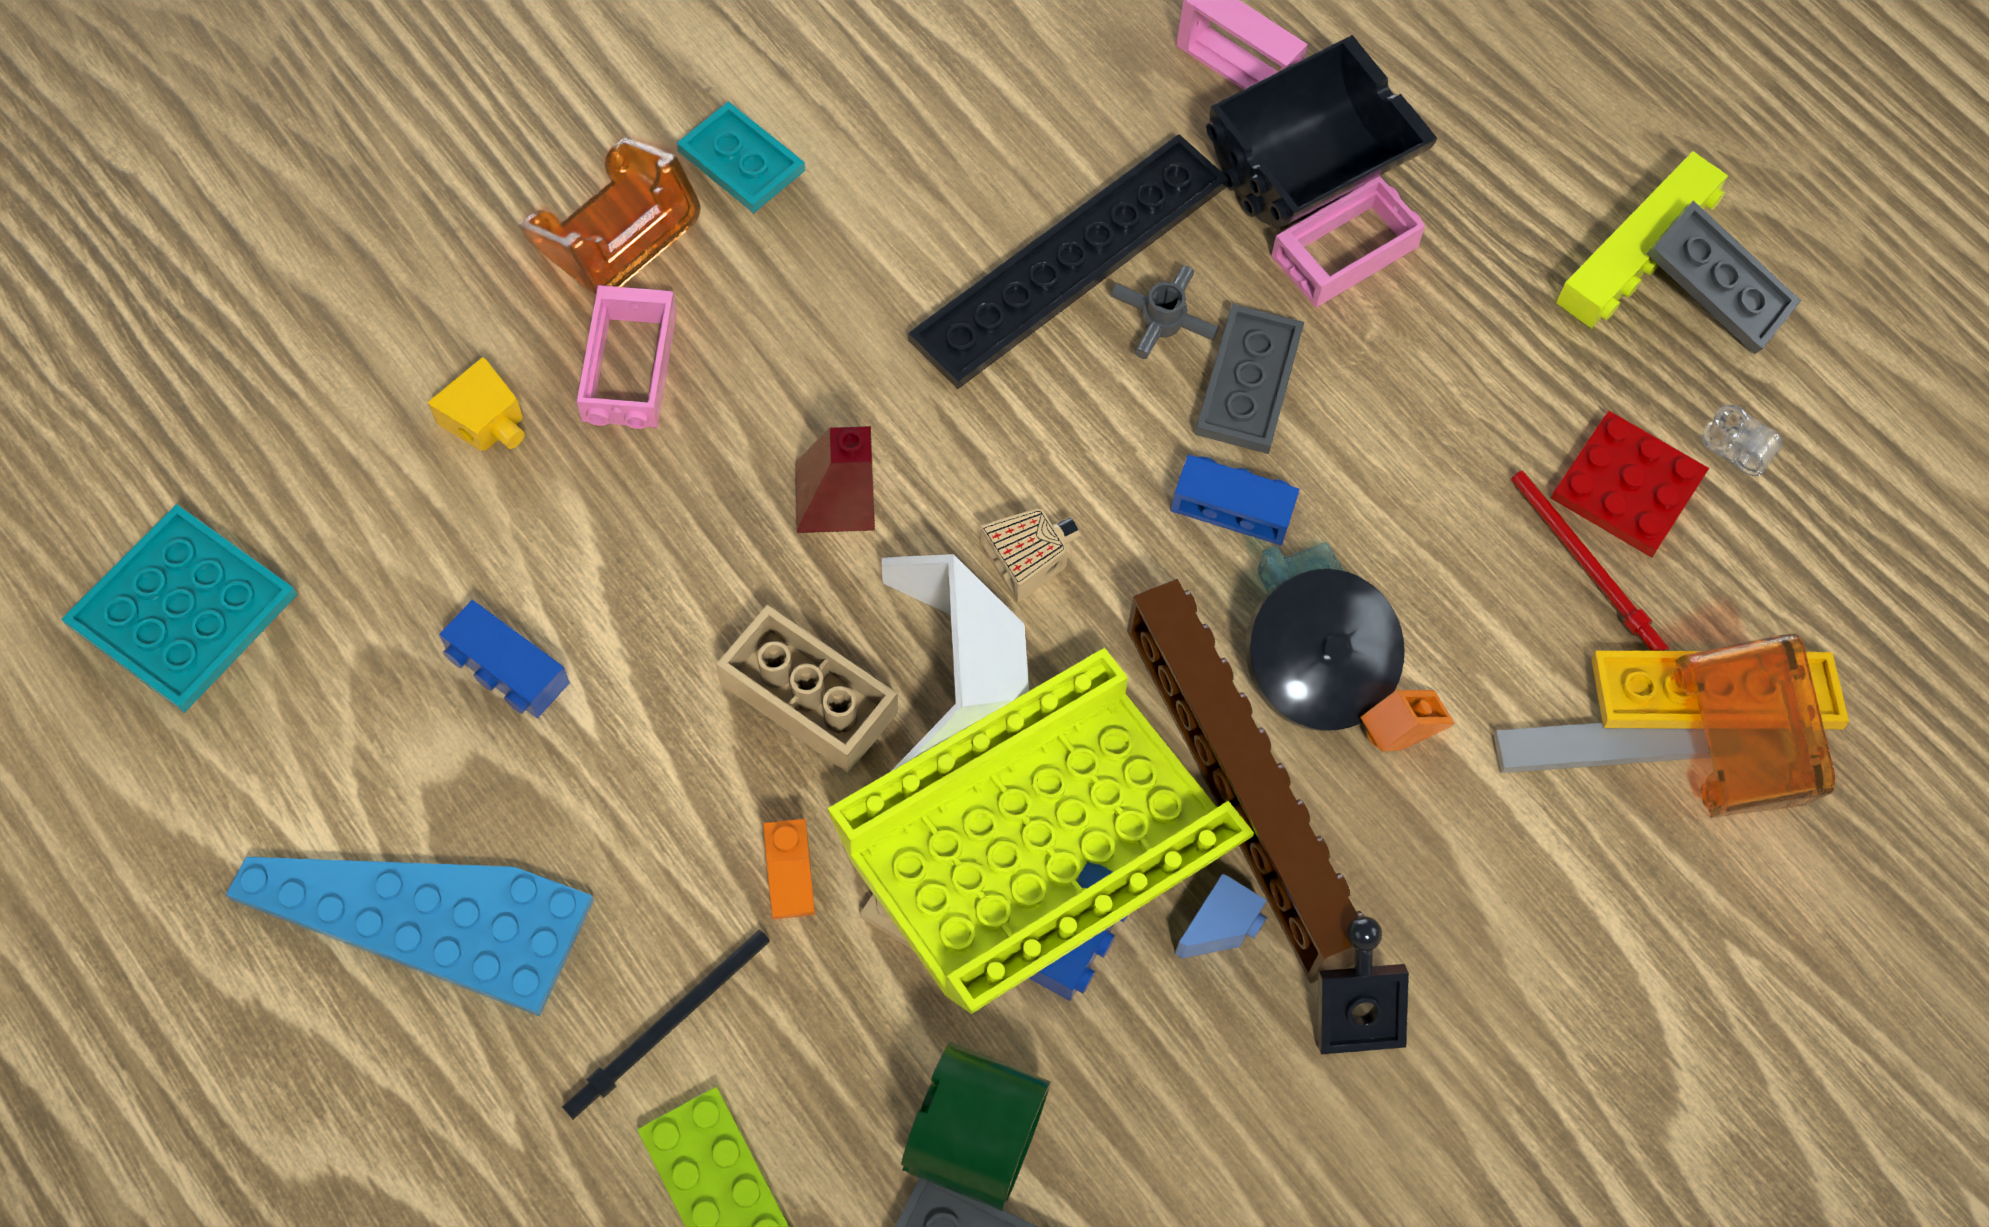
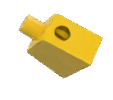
[427,357,525,451]

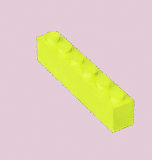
[1556,151,1728,329]

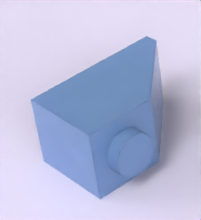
[1175,874,1267,959]

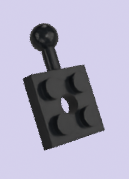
[1317,916,1409,1055]

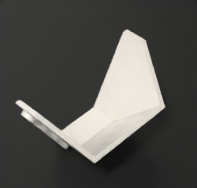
[882,554,1029,771]

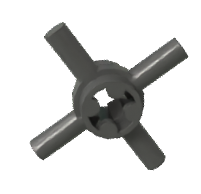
[1111,265,1219,359]

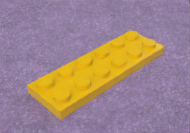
[1591,650,1849,730]

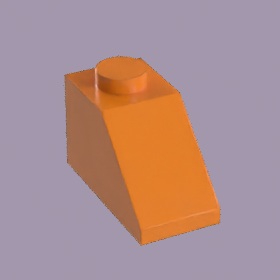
[1360,690,1455,752]
[763,819,815,920]

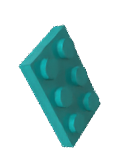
[677,101,805,214]

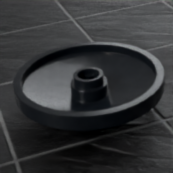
[1245,569,1405,731]

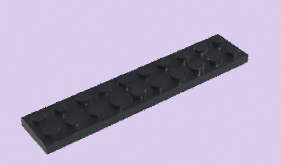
[908,134,1229,389]

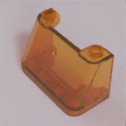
[518,137,701,294]
[1674,633,1835,818]

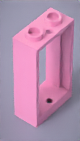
[1176,0,1308,90]
[1271,176,1425,308]
[577,285,677,429]

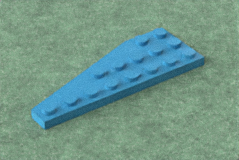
[226,857,594,1017]

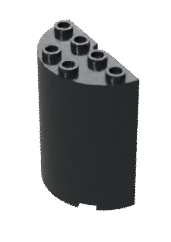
[1206,35,1437,227]

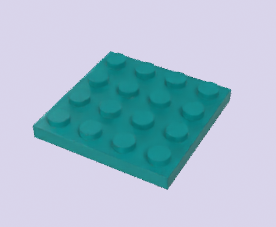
[61,504,298,713]

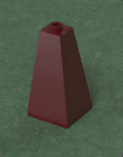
[796,426,875,533]

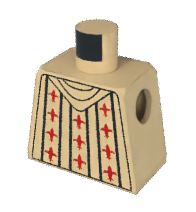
[980,508,1080,603]

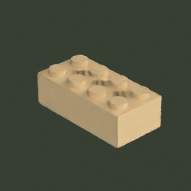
[716,605,898,774]

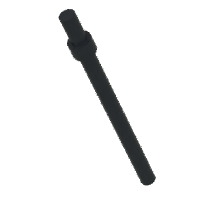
[562,929,770,1120]

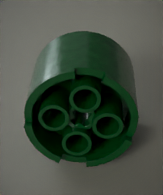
[901,1042,1051,1211]

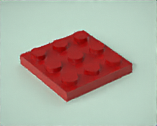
[1551,410,1709,558]

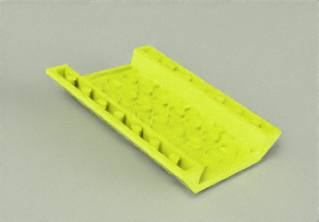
[828,648,1254,1014]

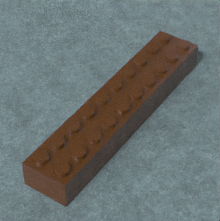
[1127,579,1365,983]

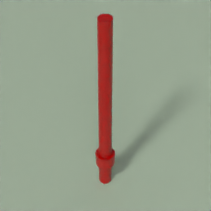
[1511,470,1670,651]

